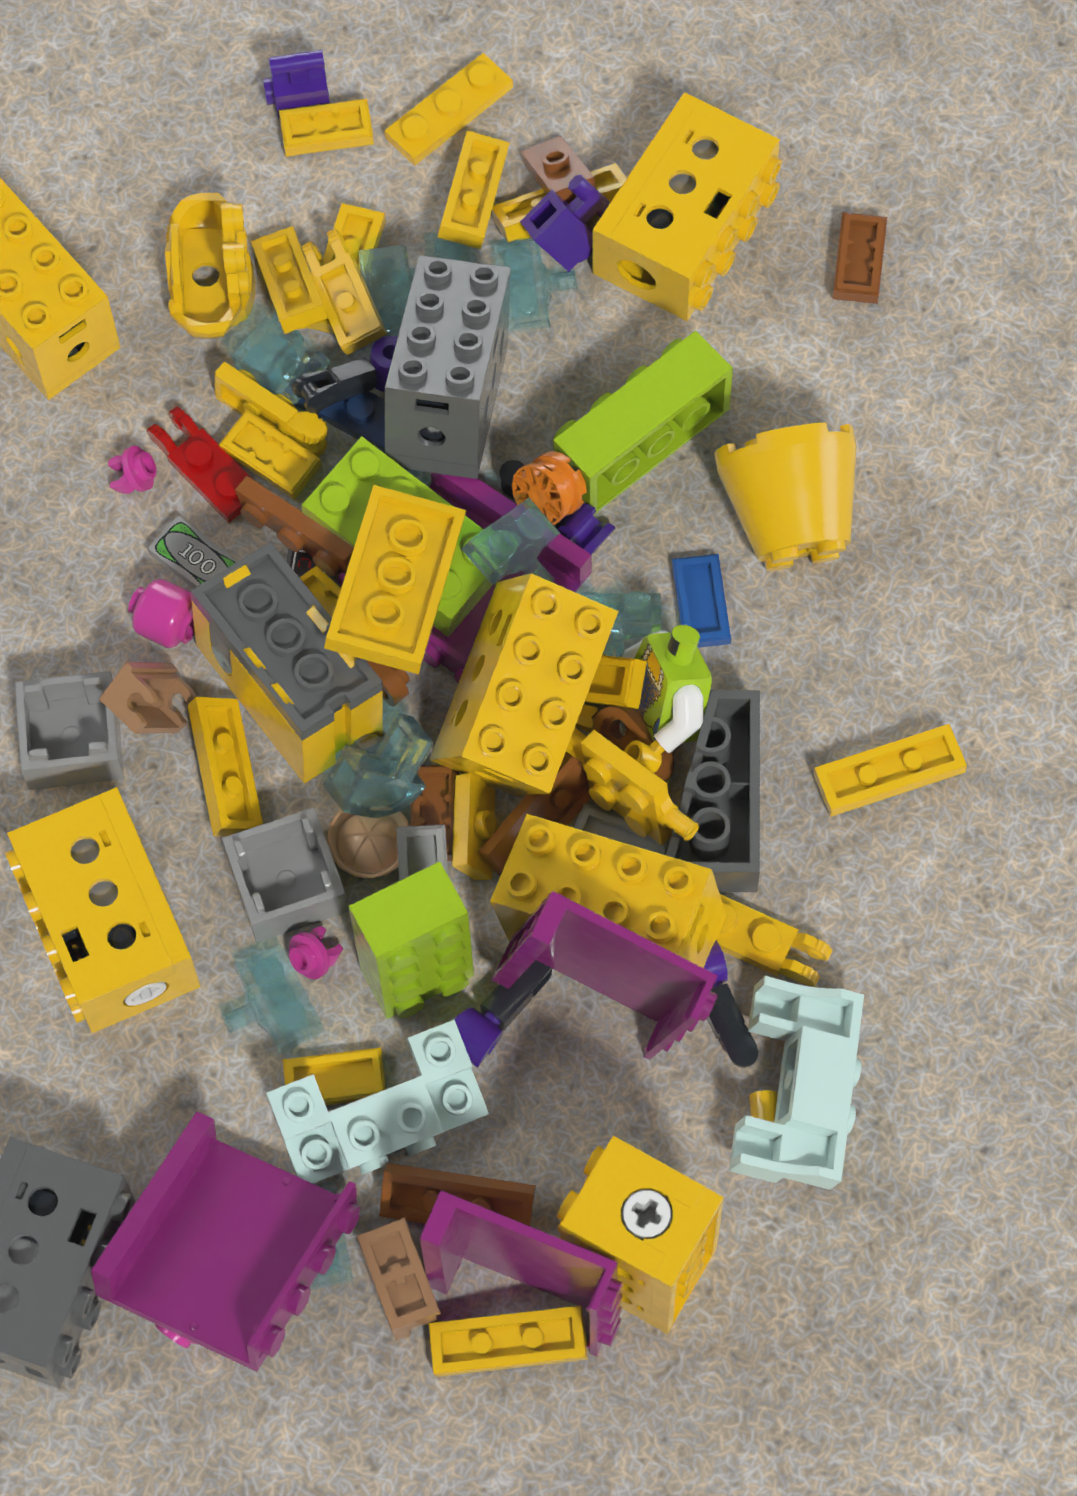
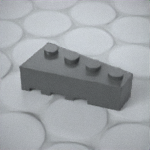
[666,690,760,892]

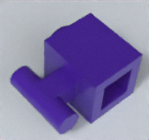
[263,49,330,119]
[520,175,611,272]

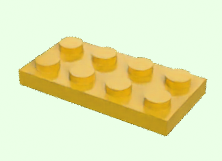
[324,485,466,674]

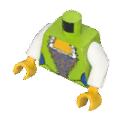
[617,625,712,773]

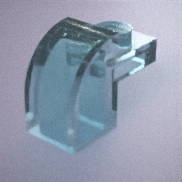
[323,713,434,818]

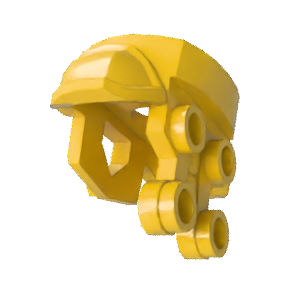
[165,193,256,339]

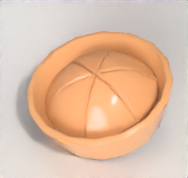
[327,799,409,879]

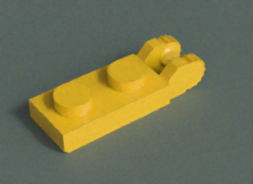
[301,228,387,355]
[215,361,328,457]
[717,894,833,987]

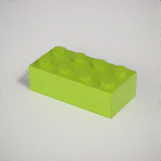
[553,330,733,514]
[302,436,510,637]
[349,861,474,1019]

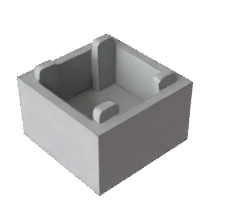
[15,671,124,790]
[222,807,349,943]

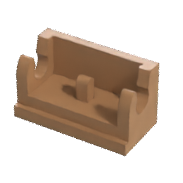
[99,662,197,734]
[357,1218,440,1341]

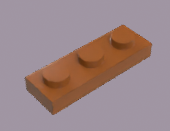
[235,476,354,576]
[478,752,591,876]
[379,1163,536,1227]

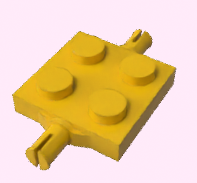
[566,730,699,845]

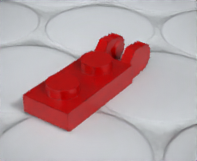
[146,406,252,524]

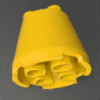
[714,422,857,571]

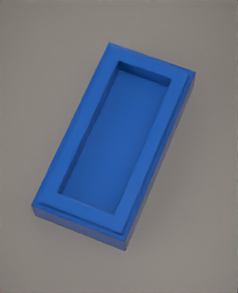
[672,554,731,648]

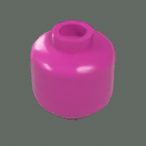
[128,579,195,648]

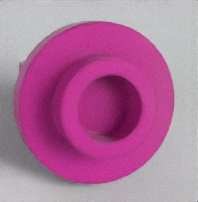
[108,446,157,494]
[289,926,343,979]

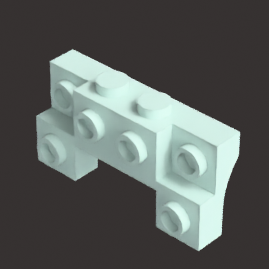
[729,976,864,1190]
[266,1020,489,1183]

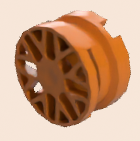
[512,451,587,527]

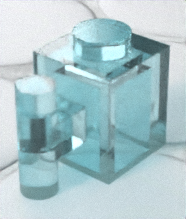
[231,317,330,404]

